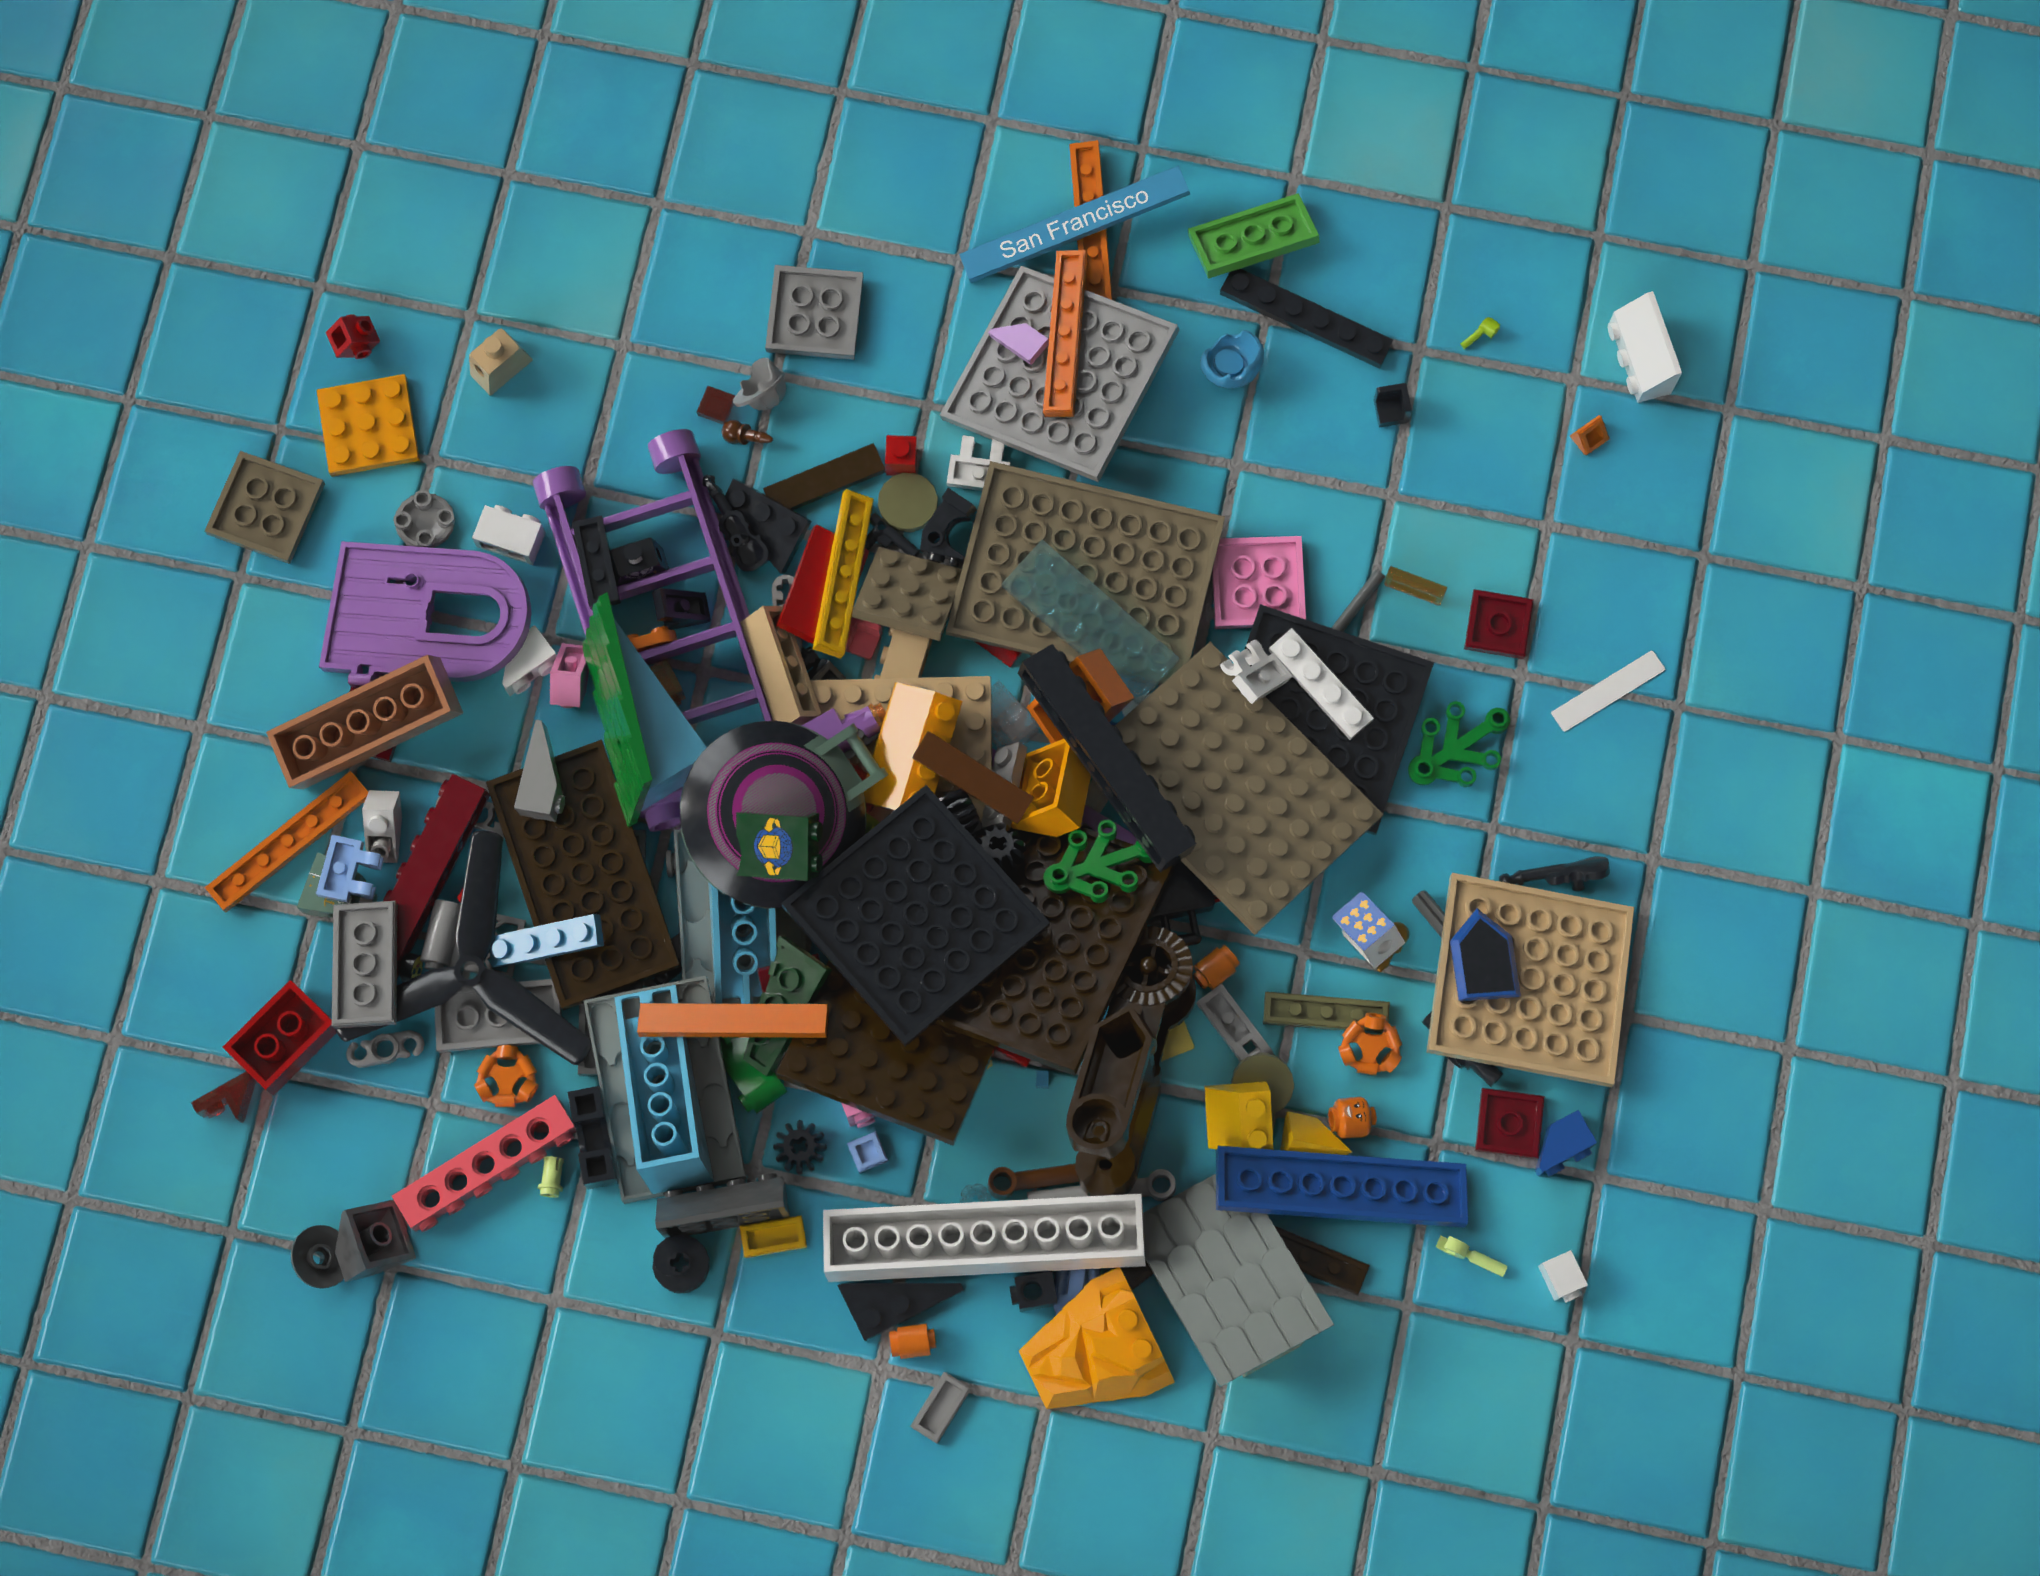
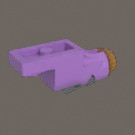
[802,702,886,759]

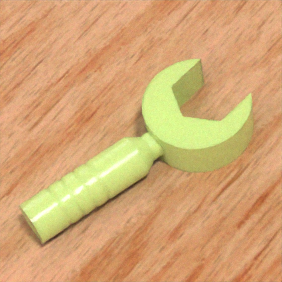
[1436,1235,1507,1277]

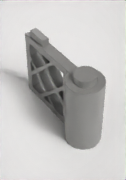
[420,900,526,977]

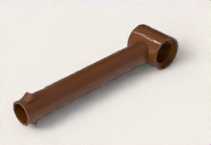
[987,1160,1112,1200]

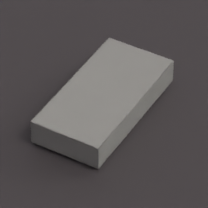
[910,1372,971,1444]

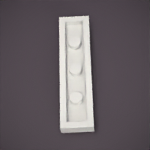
[1269,628,1374,740]

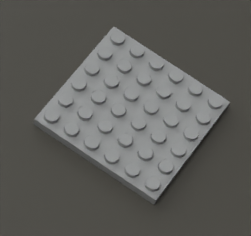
[940,266,1179,482]

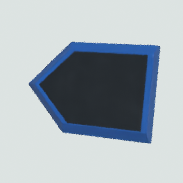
[1450,908,1521,1001]

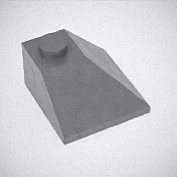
[335,1200,416,1282]

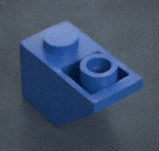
[1535,1110,1597,1177]

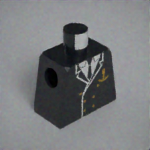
[610,538,669,586]

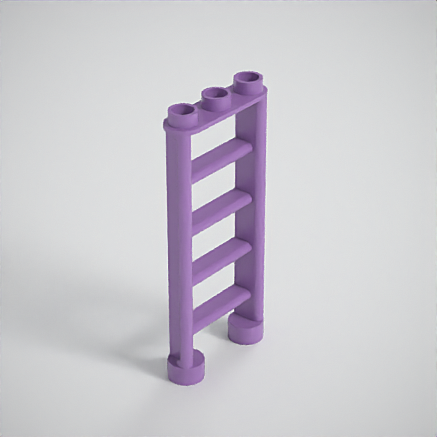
[532,429,773,832]

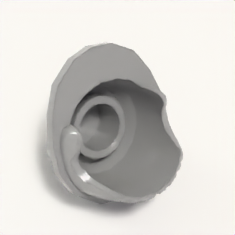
[733,357,786,410]

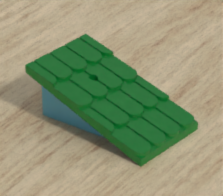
[583,592,707,828]

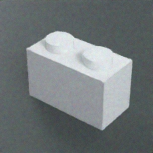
[472,505,545,565]

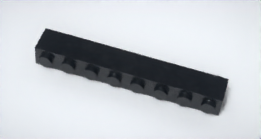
[1018,644,1197,873]

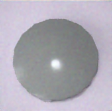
[393,490,455,548]

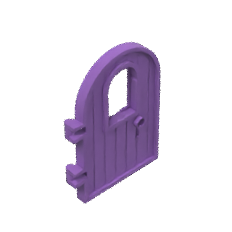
[319,541,532,688]

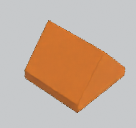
[1570,415,1610,455]

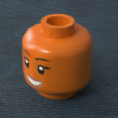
[1328,1097,1377,1139]

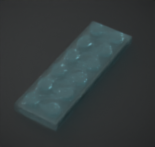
[1001,540,1179,705]

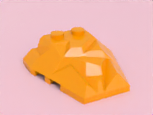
[1018,1267,1175,1409]

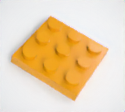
[317,374,420,477]

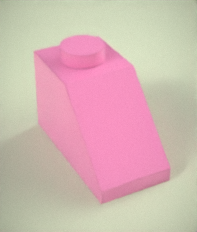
[550,643,589,708]

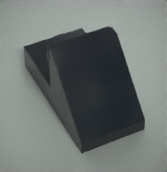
[652,588,711,630]

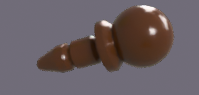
[721,420,773,445]

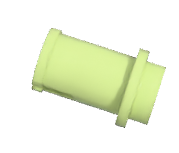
[537,1156,564,1198]

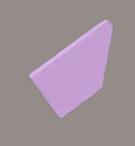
[988,323,1049,365]

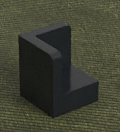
[1373,383,1412,428]

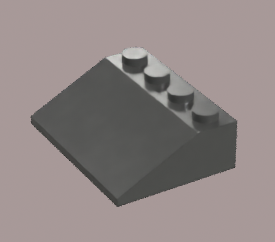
[655,1173,790,1238]

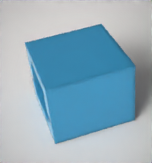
[1036,1070,1049,1089]

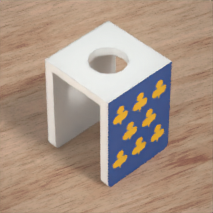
[1332,892,1405,969]

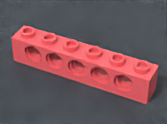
[392,1095,576,1232]

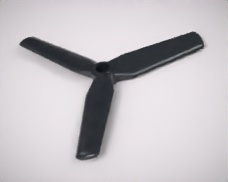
[336,830,592,1065]

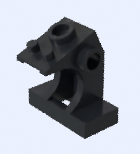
[920,488,977,567]

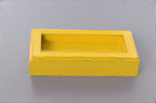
[739,1215,807,1258]

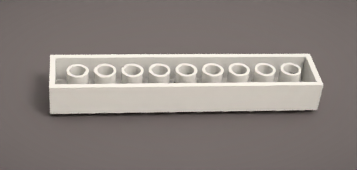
[823,1194,1146,1282]

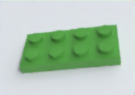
[1188,193,1320,279]

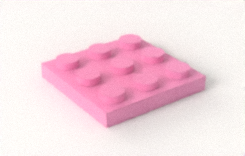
[1212,536,1306,629]

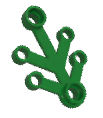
[1408,701,1510,787]
[1043,820,1152,903]

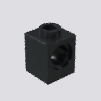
[1009,1271,1058,1312]

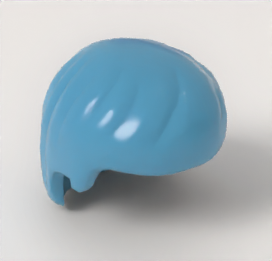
[1200,330,1264,389]

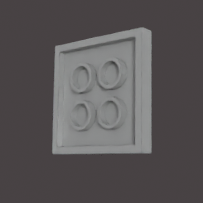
[765,265,864,360]

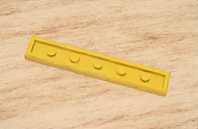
[813,489,874,659]

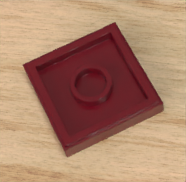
[1464,589,1534,659]
[1475,1088,1545,1159]

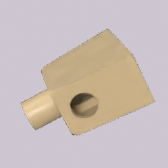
[469,328,533,396]

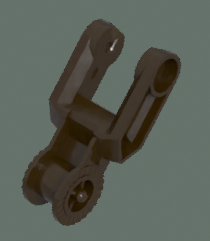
[1066,926,1196,1196]

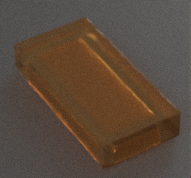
[1384,566,1447,606]

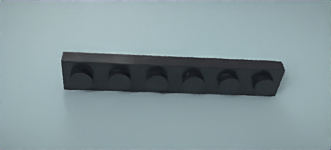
[1220,269,1393,369]

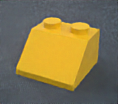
[1204,1082,1274,1150]

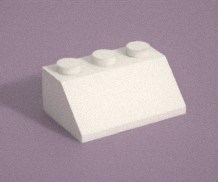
[1608,291,1682,403]

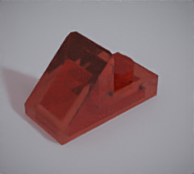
[191,1071,256,1123]

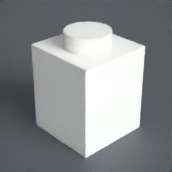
[1538,1250,1588,1303]

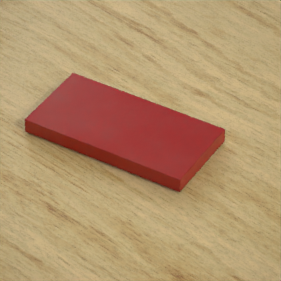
[777,524,869,644]

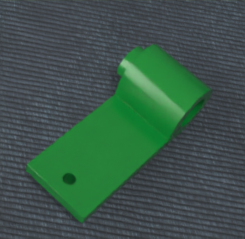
[720,1037,787,1114]

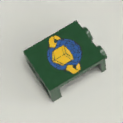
[736,812,823,881]

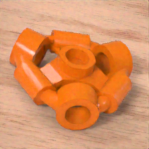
[1338,1013,1402,1076]
[474,1045,539,1107]

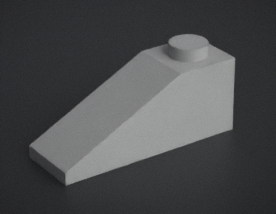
[514,720,565,822]

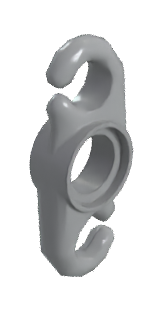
[346,1030,425,1068]

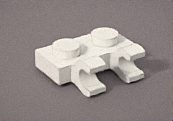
[947,435,1010,491]
[1220,640,1293,704]

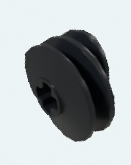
[652,1234,710,1294]

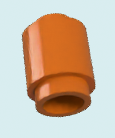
[1193,945,1240,990]
[889,1323,936,1359]

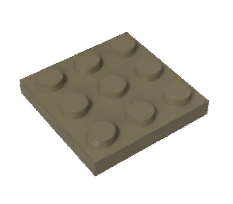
[205,451,325,564]
[852,547,962,641]

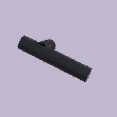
[865,513,920,557]

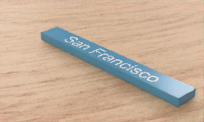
[959,165,1190,283]

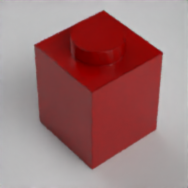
[885,435,918,476]

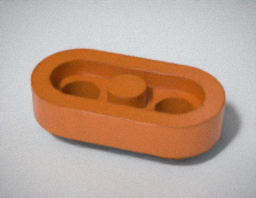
[627,626,678,652]

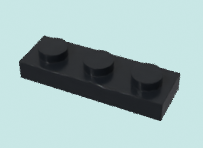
[572,515,621,610]

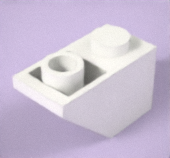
[502,625,557,696]
[362,790,402,863]

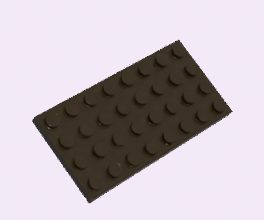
[486,739,681,1010]

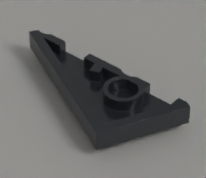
[837,1283,964,1341]

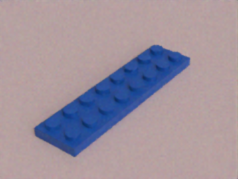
[1216,1146,1468,1228]

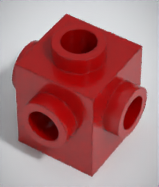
[326,314,380,359]

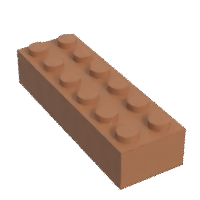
[266,655,463,790]

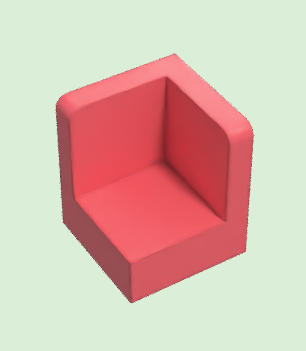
[845,617,882,660]

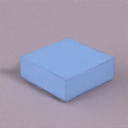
[847,1131,888,1174]

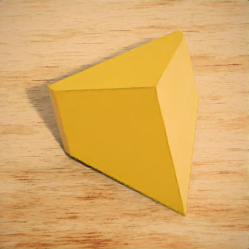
[1280,1112,1352,1155]

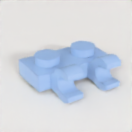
[316,835,384,903]

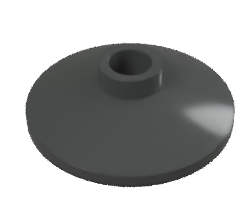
[291,1225,344,1289]

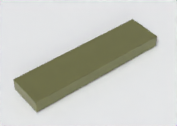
[1263,992,1390,1034]

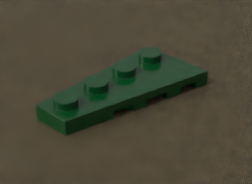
[743,936,832,1076]

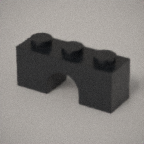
[567,1086,618,1190]

